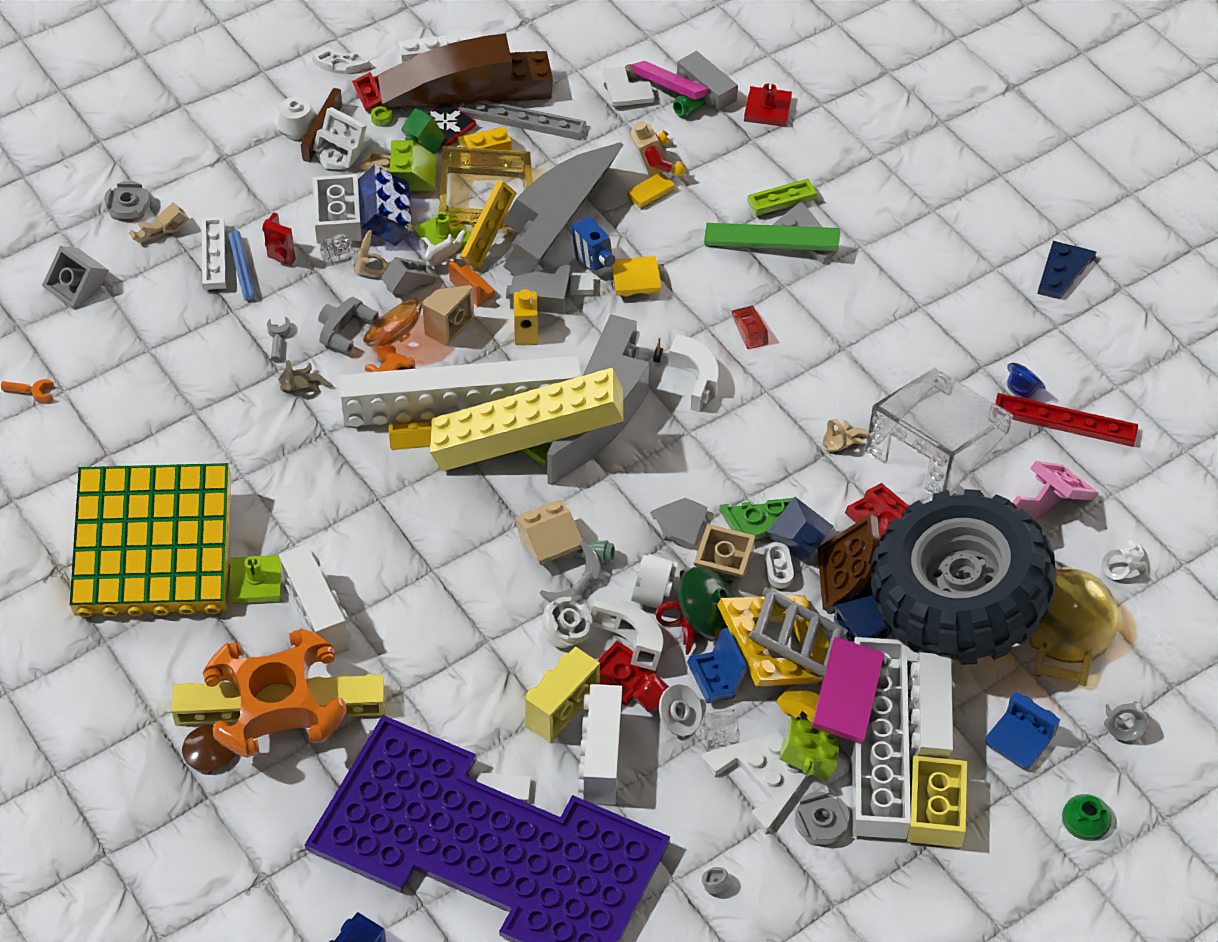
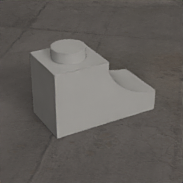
[381,257,438,295]

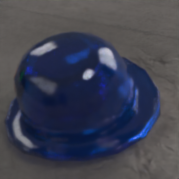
[1007,362,1046,399]

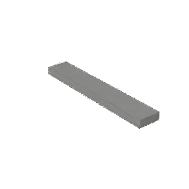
[458,100,586,140]

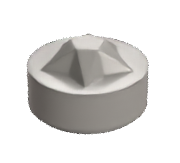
[702,867,730,894]

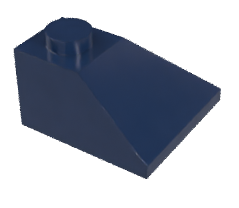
[766,497,834,563]

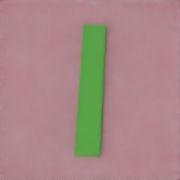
[704,223,841,251]

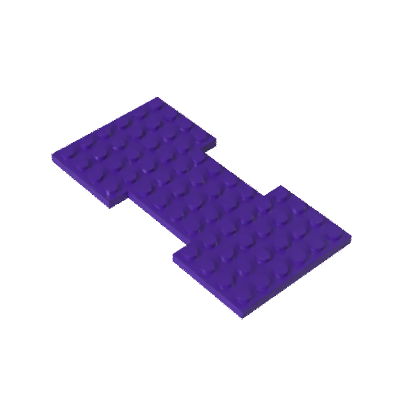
[304,715,670,942]

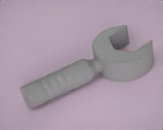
[267,317,291,362]

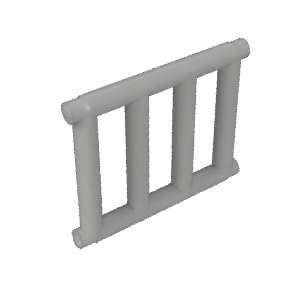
[749,588,848,677]

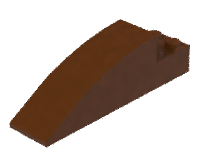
[378,33,553,107]

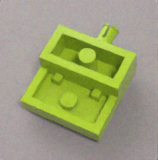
[779,716,840,781]

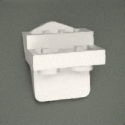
[313,107,372,170]

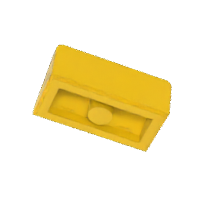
[388,421,432,450]

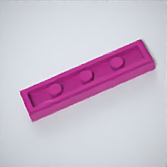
[631,61,709,100]

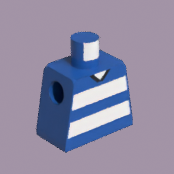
[571,216,615,271]

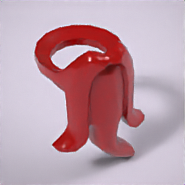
[656,601,695,655]

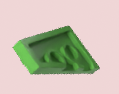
[719,498,793,541]

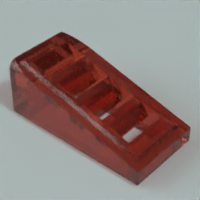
[731,306,768,349]

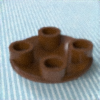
[182,725,235,775]

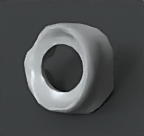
[1104,701,1148,741]

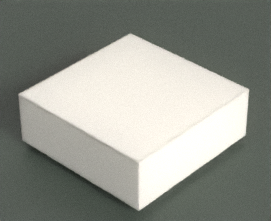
[571,273,594,295]

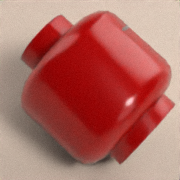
[632,673,669,712]

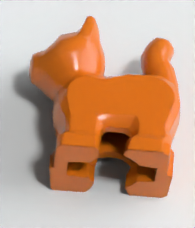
[365,345,416,372]

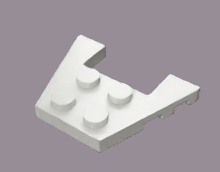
[700,732,809,834]

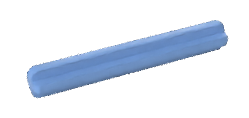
[228,230,256,301]

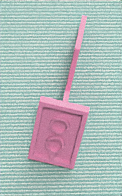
[1012,461,1099,521]

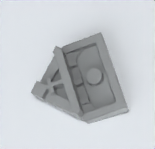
[650,498,708,549]

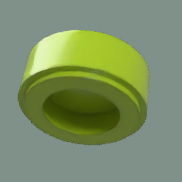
[371,106,392,127]

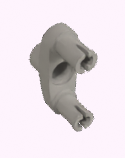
[318,297,379,355]

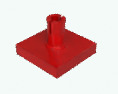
[744,83,792,127]

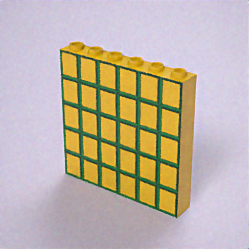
[69,463,231,617]

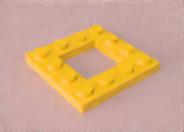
[717,595,829,687]

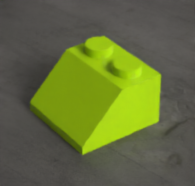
[390,140,436,191]

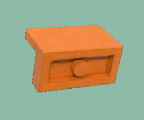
[449,261,495,307]

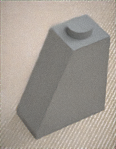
[506,265,571,314]

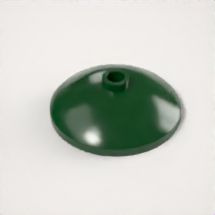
[678,566,736,639]

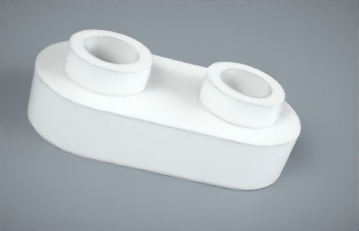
[764,542,794,589]

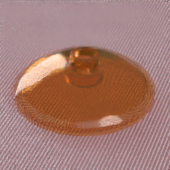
[363,298,422,347]

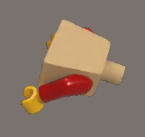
[630,121,688,177]

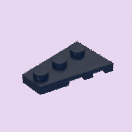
[1037,241,1097,299]

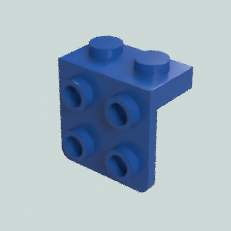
[687,628,748,704]
[985,691,1061,769]

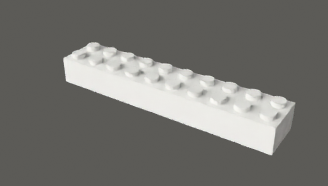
[340,355,581,427]

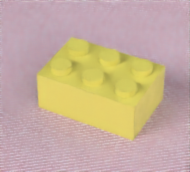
[525,646,600,743]
[907,755,967,848]

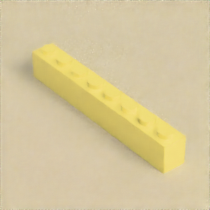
[172,674,385,725]

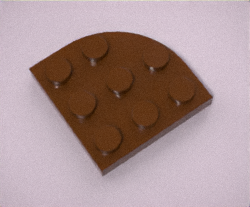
[817,514,880,613]

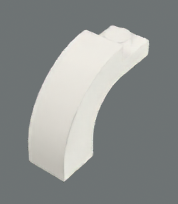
[669,334,719,412]
[591,600,663,671]

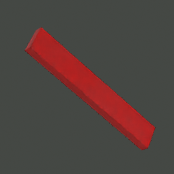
[993,393,1138,447]

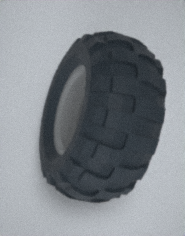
[870,489,1057,665]

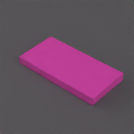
[811,637,884,744]

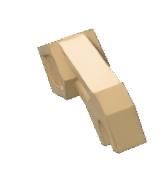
[129,202,189,243]

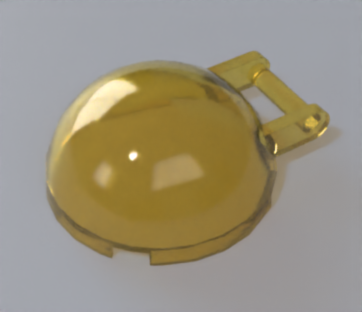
[1027,567,1119,686]

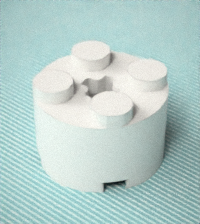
[631,553,678,608]

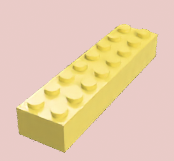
[430,368,623,471]

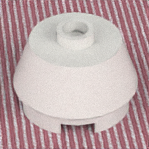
[275,97,317,140]
[543,597,592,648]

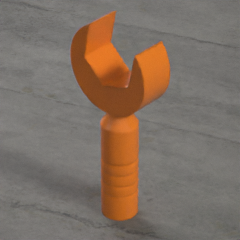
[1,379,55,403]

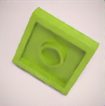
[413,210,471,252]
[229,555,282,604]

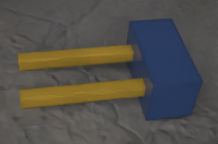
[653,338,663,363]

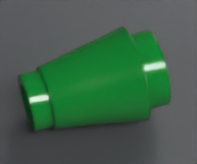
[673,95,705,117]

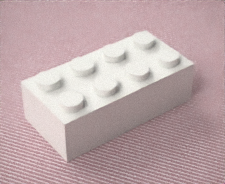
[279,544,351,654]
[907,652,953,764]
[579,684,622,805]

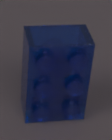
[358,164,413,246]

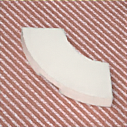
[312,48,371,74]

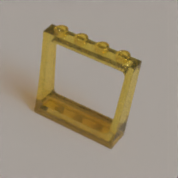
[438,146,533,229]

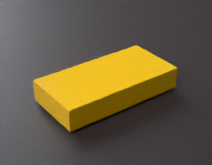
[627,172,675,209]

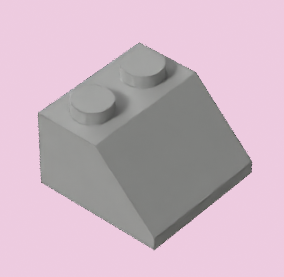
[42,246,109,308]

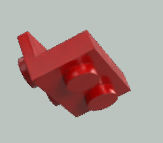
[262,212,296,266]

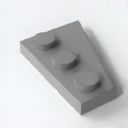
[773,201,838,264]

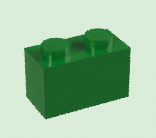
[401,108,446,154]

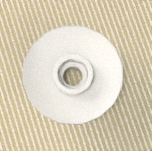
[659,684,702,737]

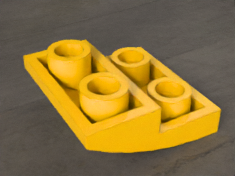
[611,256,661,297]
[776,687,819,723]

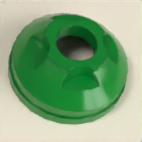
[1062,794,1112,841]

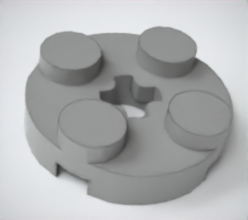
[104,181,150,219]
[795,792,849,845]

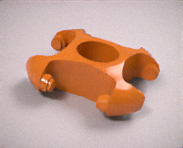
[203,628,347,759]

